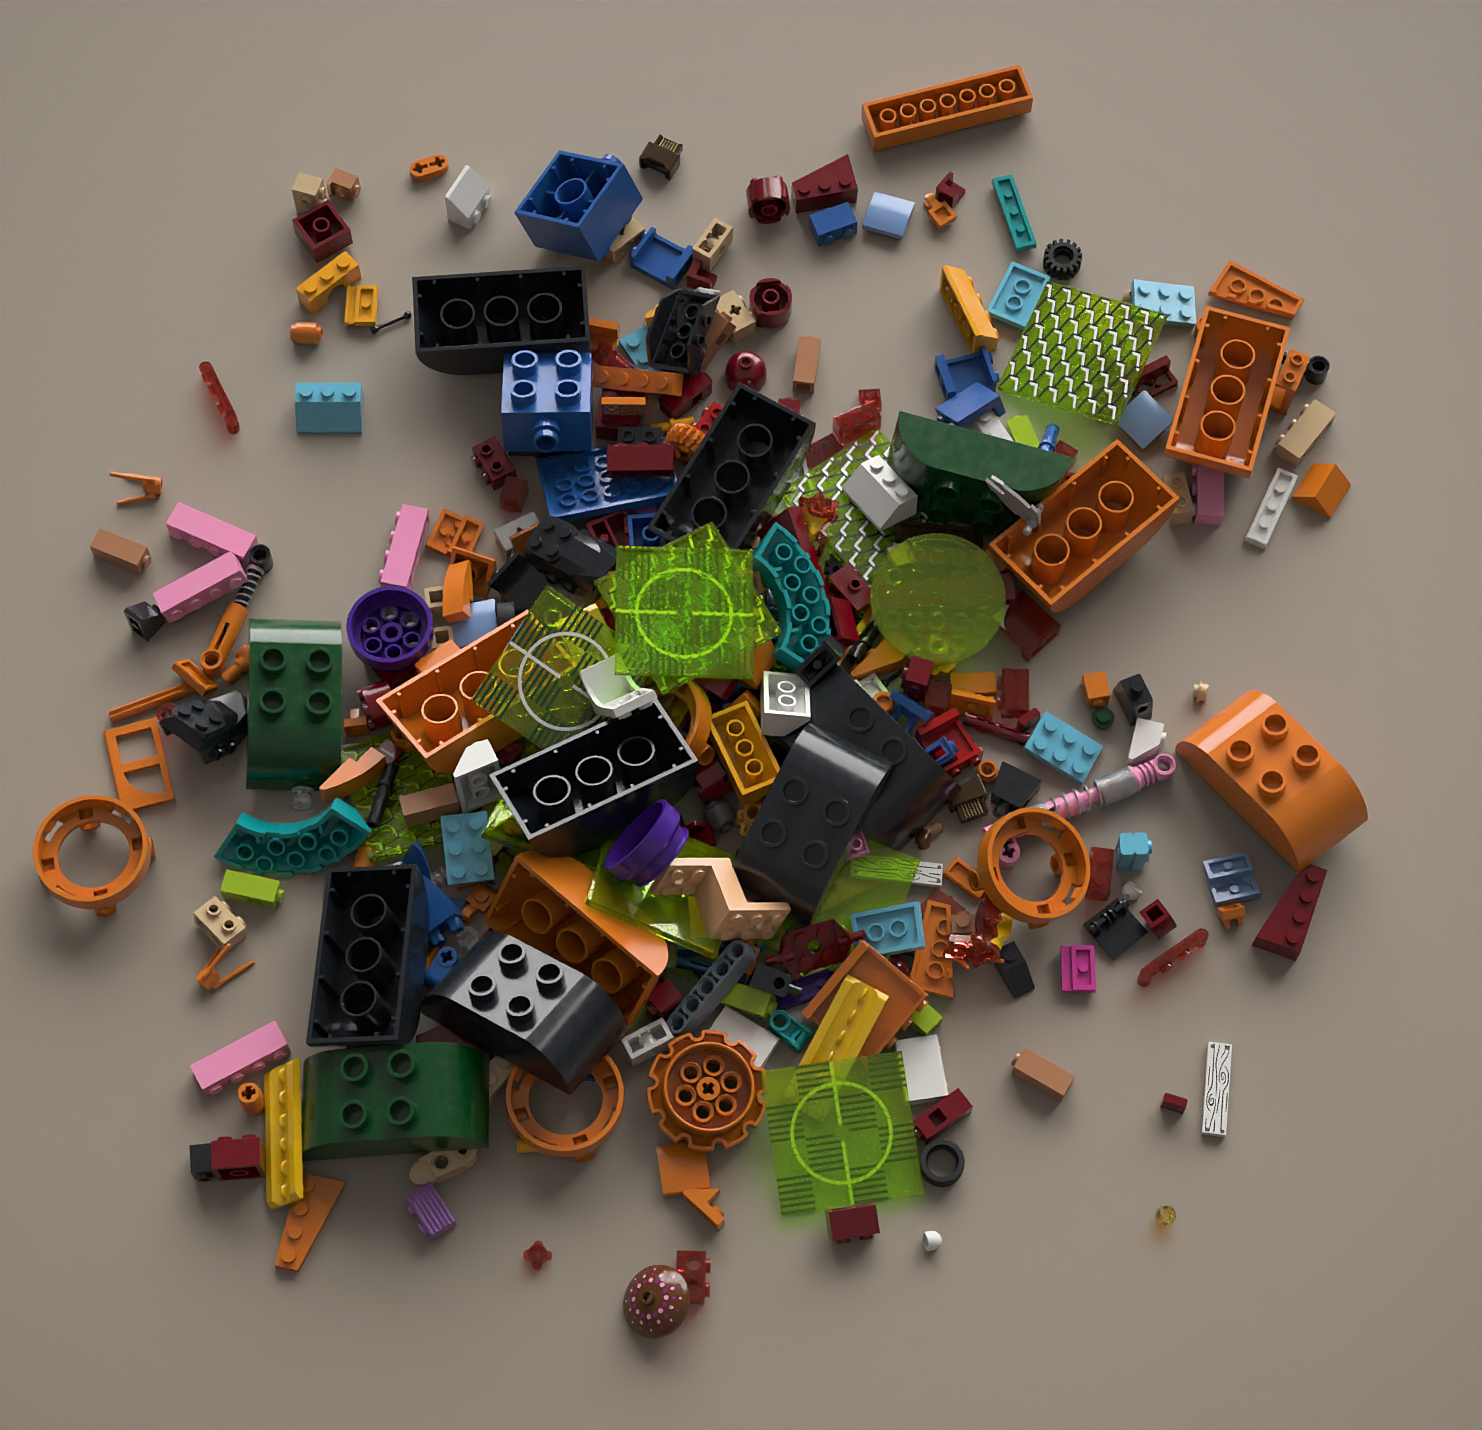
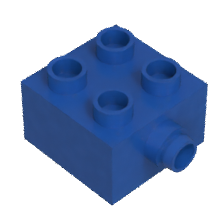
[514,150,643,262]
[501,350,593,453]

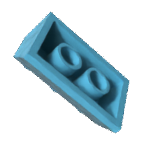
[295,383,364,434]

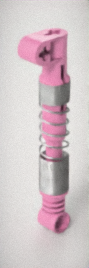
[982,753,1176,869]

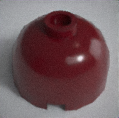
[725,351,767,392]

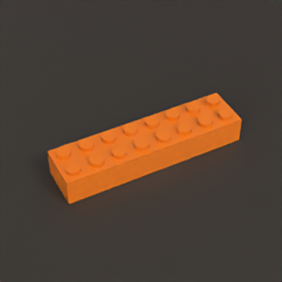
[861,64,1033,152]

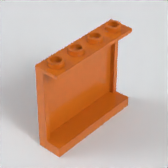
[802,940,928,1068]

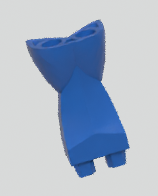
[391,842,465,948]

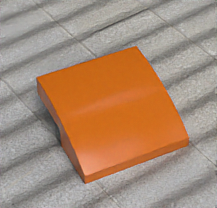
[425,508,484,558]
[656,1143,711,1197]

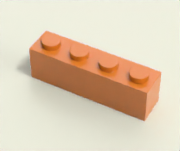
[592,365,684,396]

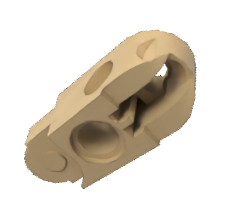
[409,1149,478,1187]

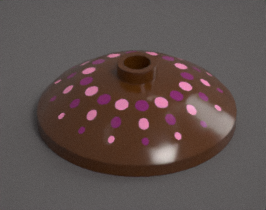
[623,1265,691,1339]

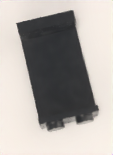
[486,551,574,634]

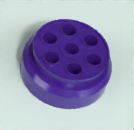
[346,586,434,673]
[604,799,689,887]

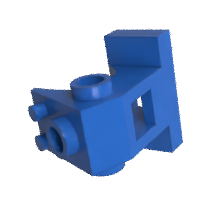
[889,689,936,737]

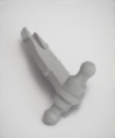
[986,475,1044,536]

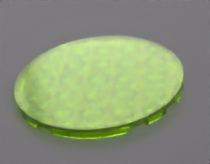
[870,533,1006,665]

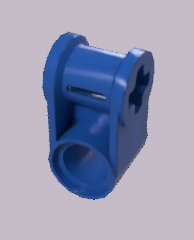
[424,947,460,989]

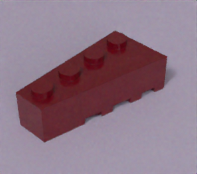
[756,506,830,596]
[1252,864,1328,961]

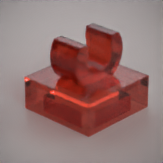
[858,388,882,413]

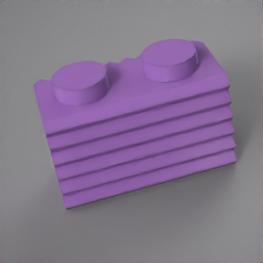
[405,1181,457,1241]

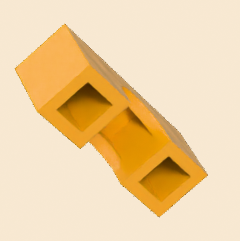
[296,251,361,315]

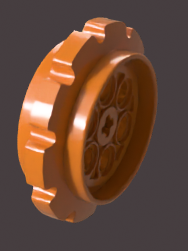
[646,1030,768,1152]

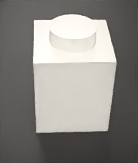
[1126,718,1166,767]

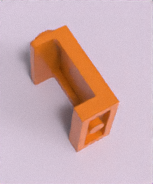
[1269,349,1311,416]

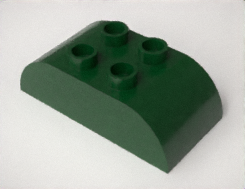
[886,411,1072,535]
[246,618,342,791]
[301,1042,489,1161]

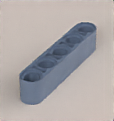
[667,940,756,1036]

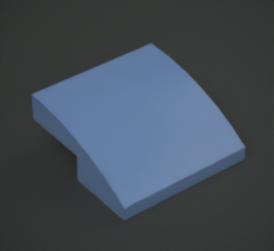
[862,192,915,239]
[1113,390,1174,450]
[452,599,498,649]
[1202,852,1261,908]

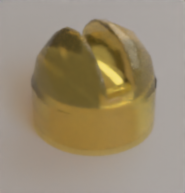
[1155,1205,1176,1225]

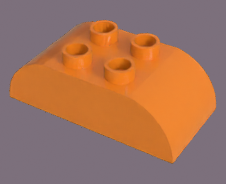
[1163,306,1290,479]
[988,439,1180,613]
[376,610,579,774]
[1175,690,1368,873]
[483,850,668,1040]

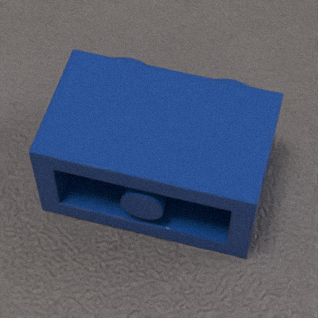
[808,202,858,246]

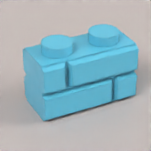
[1114,832,1152,871]

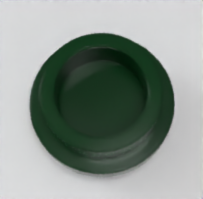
[1092,707,1114,729]

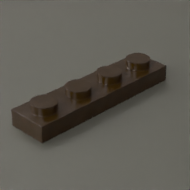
[894,520,983,551]

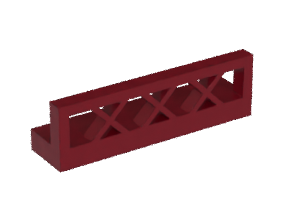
[1092,355,1178,422]

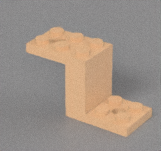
[649,858,791,940]

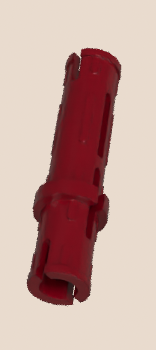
[962,711,1031,746]

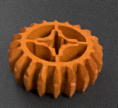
[665,422,705,466]

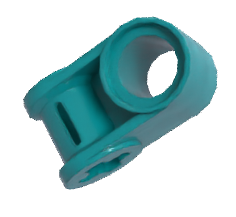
[768,1010,813,1054]

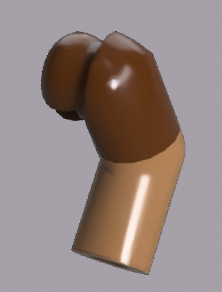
[915,821,943,850]

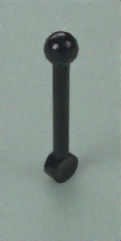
[370,311,412,334]
[881,660,911,688]

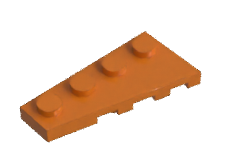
[1208,260,1304,319]
[910,900,953,1000]
[274,1173,346,1272]

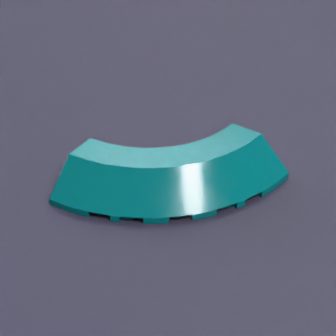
[746,522,831,670]
[214,797,371,877]

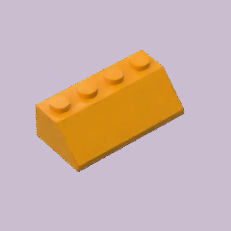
[939,265,1000,354]
[709,700,780,805]

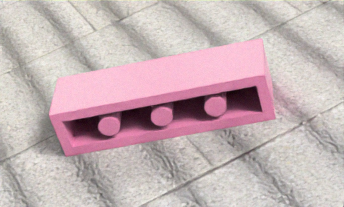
[1190,437,1224,525]
[166,502,259,567]
[378,504,430,590]
[153,551,248,623]
[190,1021,290,1096]

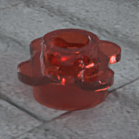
[523,1241,552,1270]

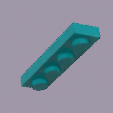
[992,174,1037,253]

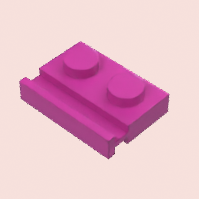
[1060,945,1096,993]

